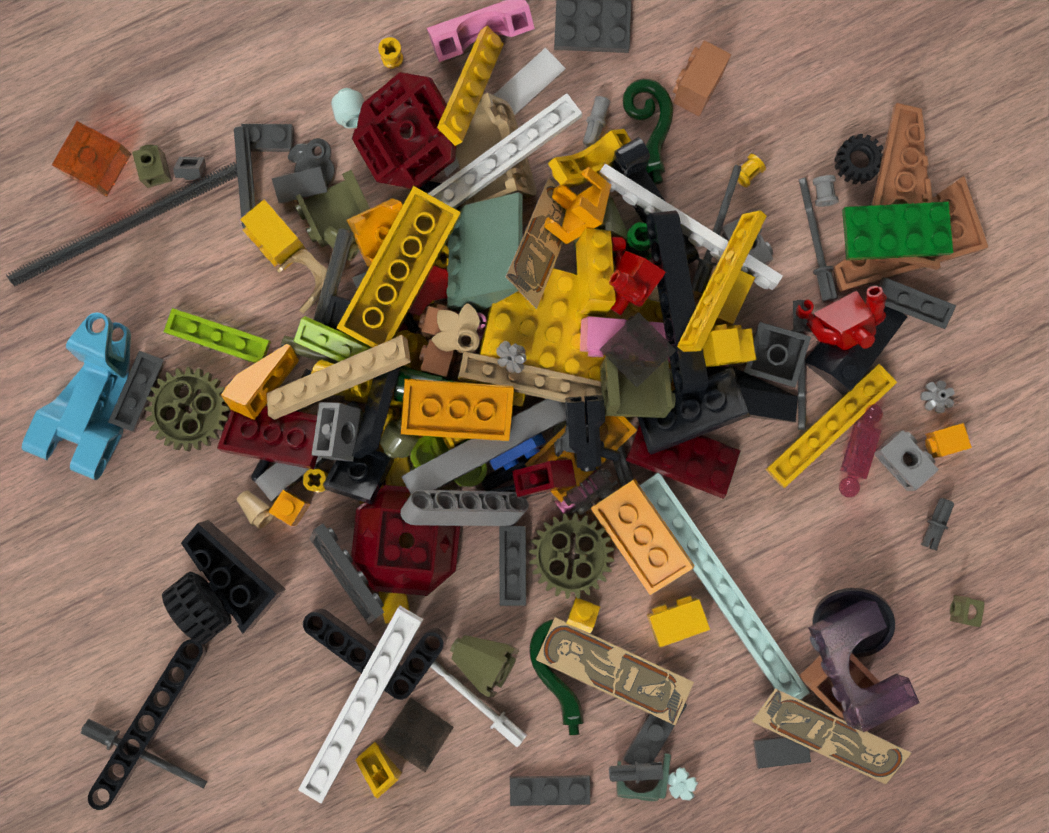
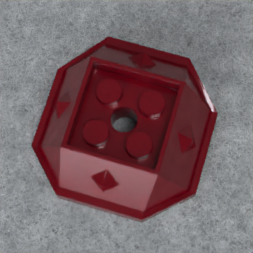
[352,72,456,189]
[351,485,460,596]

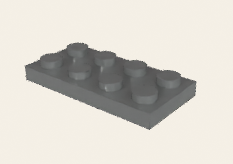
[309,523,384,624]

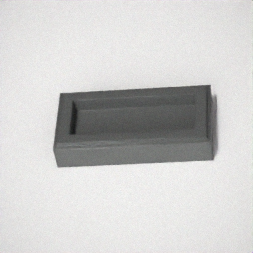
[272,166,329,203]
[753,736,811,769]

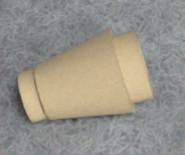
[237,490,274,529]

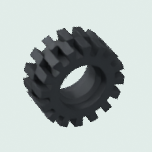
[834,134,884,184]

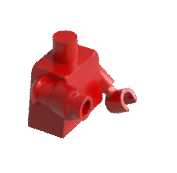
[609,237,666,316]
[796,286,887,350]

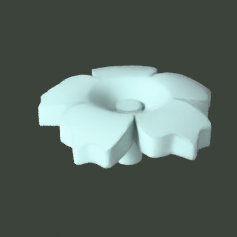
[668,767,698,801]

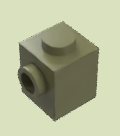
[132,145,172,188]

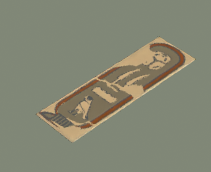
[505,178,566,309]
[536,617,694,725]
[751,688,911,784]

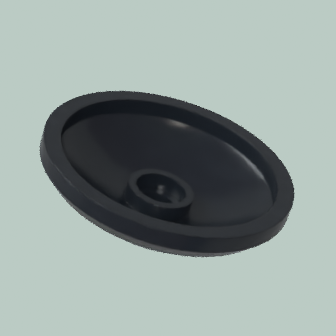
[812,588,895,658]

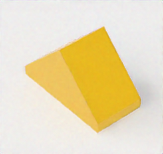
[355,742,402,799]

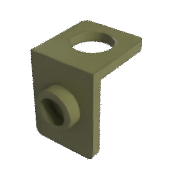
[950,595,985,627]

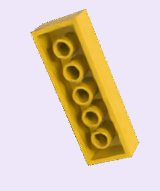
[337,186,461,348]

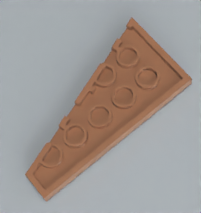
[872,103,941,270]
[833,176,989,292]

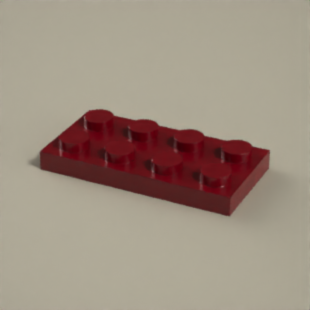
[217,406,318,470]
[626,424,741,499]

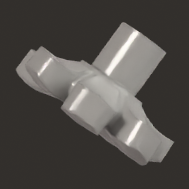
[496,341,527,373]
[920,381,955,413]

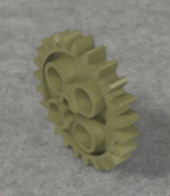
[145,367,230,452]
[529,513,614,599]

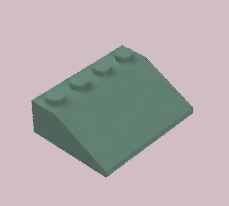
[446,192,522,313]

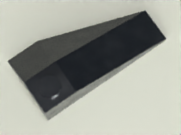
[805,306,907,395]
[706,365,798,423]

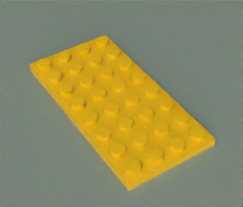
[479,268,675,391]

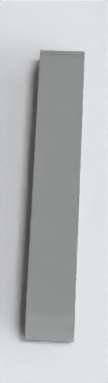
[402,399,566,494]

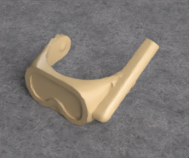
[277,249,327,314]

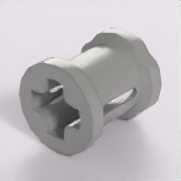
[813,175,839,207]

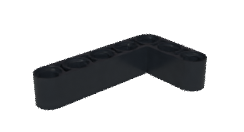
[611,137,699,265]
[303,609,447,700]

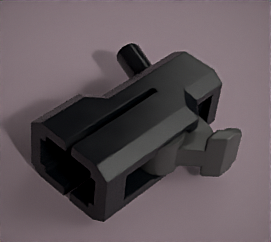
[554,395,620,471]

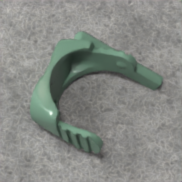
[616,753,671,801]

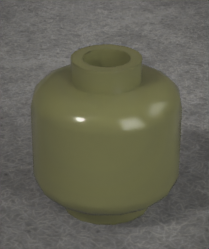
[380,418,419,458]

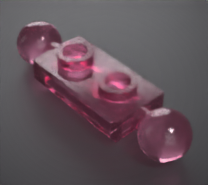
[839,404,883,498]

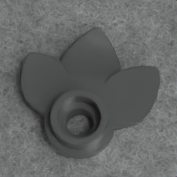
[288,138,335,186]

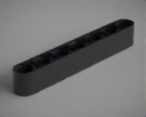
[646,210,708,394]
[88,639,207,810]

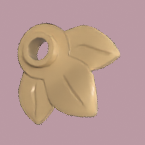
[432,304,480,353]

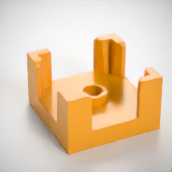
[544,167,611,244]
[347,198,403,267]

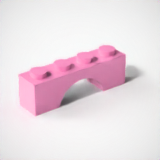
[427,0,535,62]

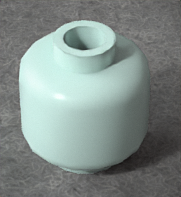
[331,88,364,129]

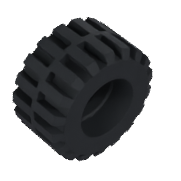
[162,571,232,645]

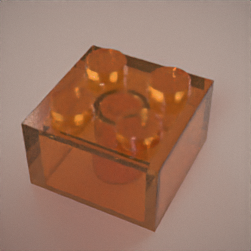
[52,121,131,197]

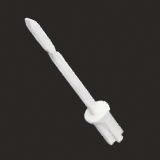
[431,661,527,747]

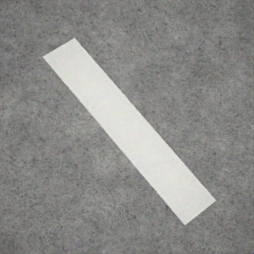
[444,48,566,176]

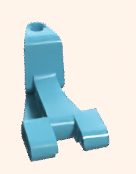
[22,312,131,480]

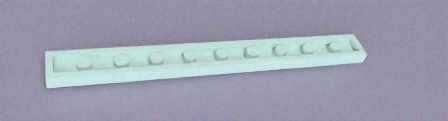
[640,473,810,700]

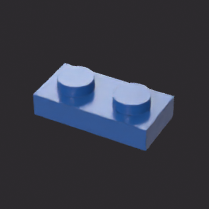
[490,433,546,470]

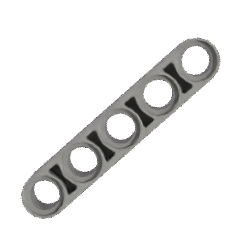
[255,401,364,502]
[401,490,529,526]

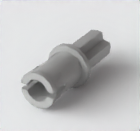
[583,96,611,147]

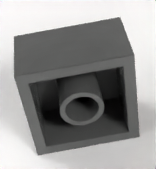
[744,322,811,387]

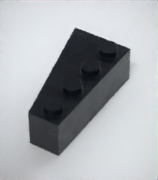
[181,520,286,634]

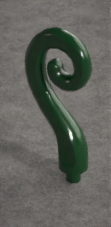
[622,79,673,185]
[529,619,584,735]

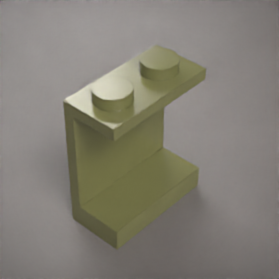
[295,170,370,247]
[600,356,675,418]

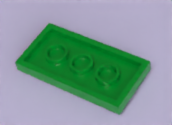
[842,202,953,261]

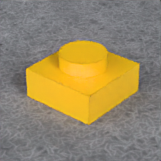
[566,597,600,633]

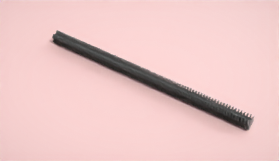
[6,162,238,287]

